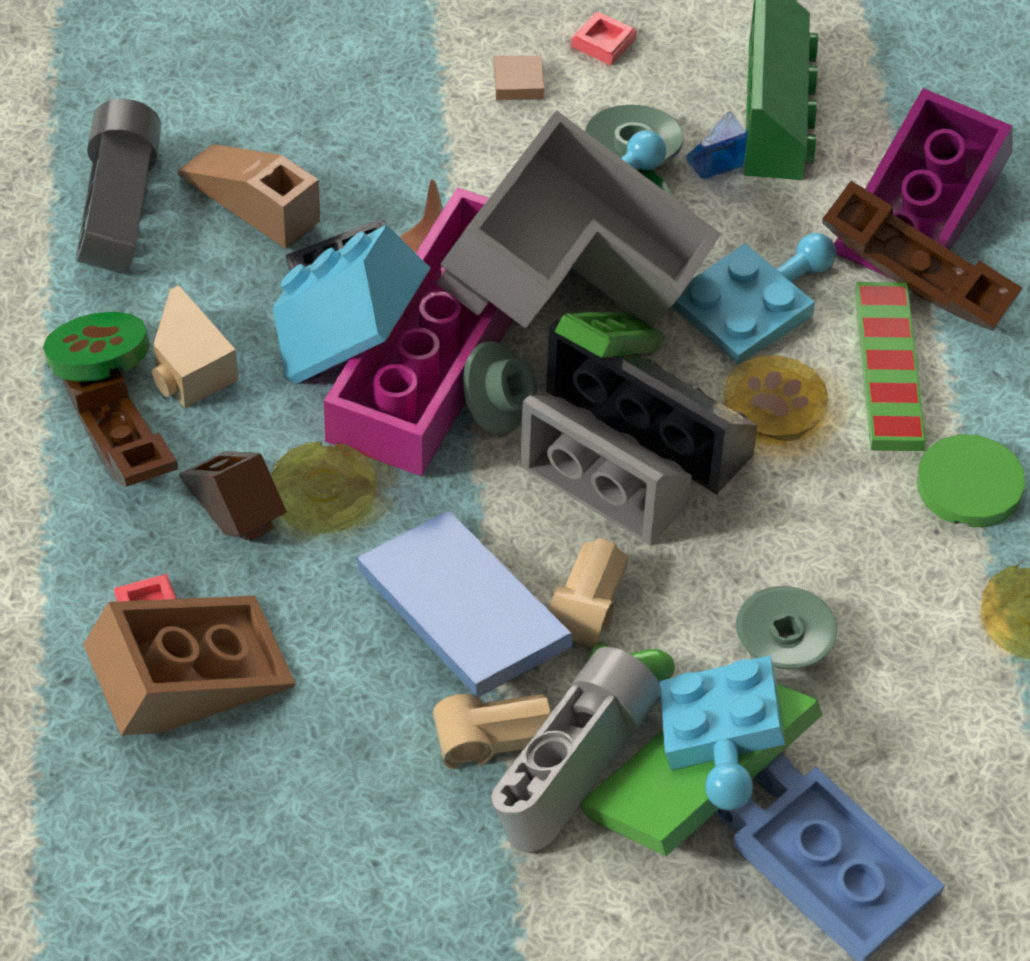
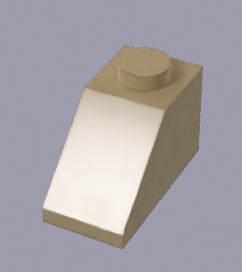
[152,285,238,408]

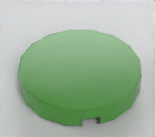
[917,434,1025,528]

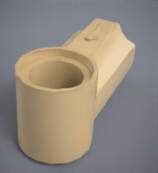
[549,538,628,648]
[432,694,551,769]

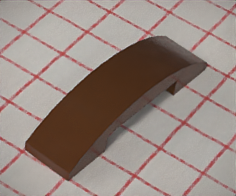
[822,181,1022,331]
[61,367,178,487]

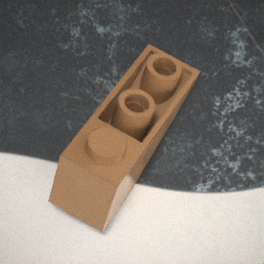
[177,144,320,249]

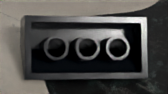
[546,320,758,495]

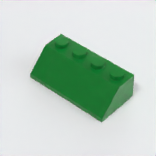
[744,0,818,180]

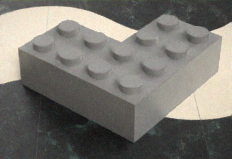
[440,110,721,329]

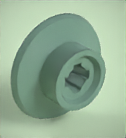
[463,341,537,436]
[736,586,837,670]

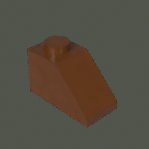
[179,451,287,540]

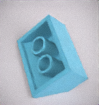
[273,224,430,384]

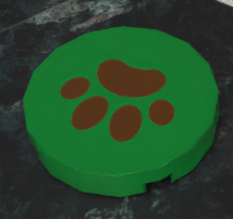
[43,312,150,382]

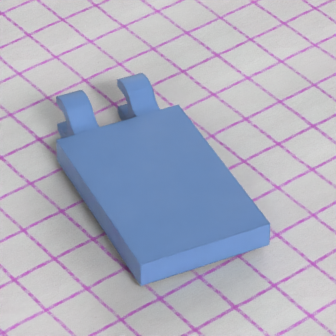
[714,753,945,961]

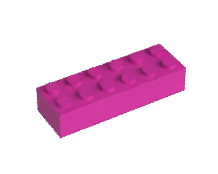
[324,187,514,476]

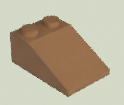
[83,596,296,736]

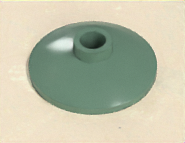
[585,105,683,165]

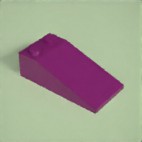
[834,88,1013,280]

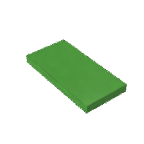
[581,684,822,856]

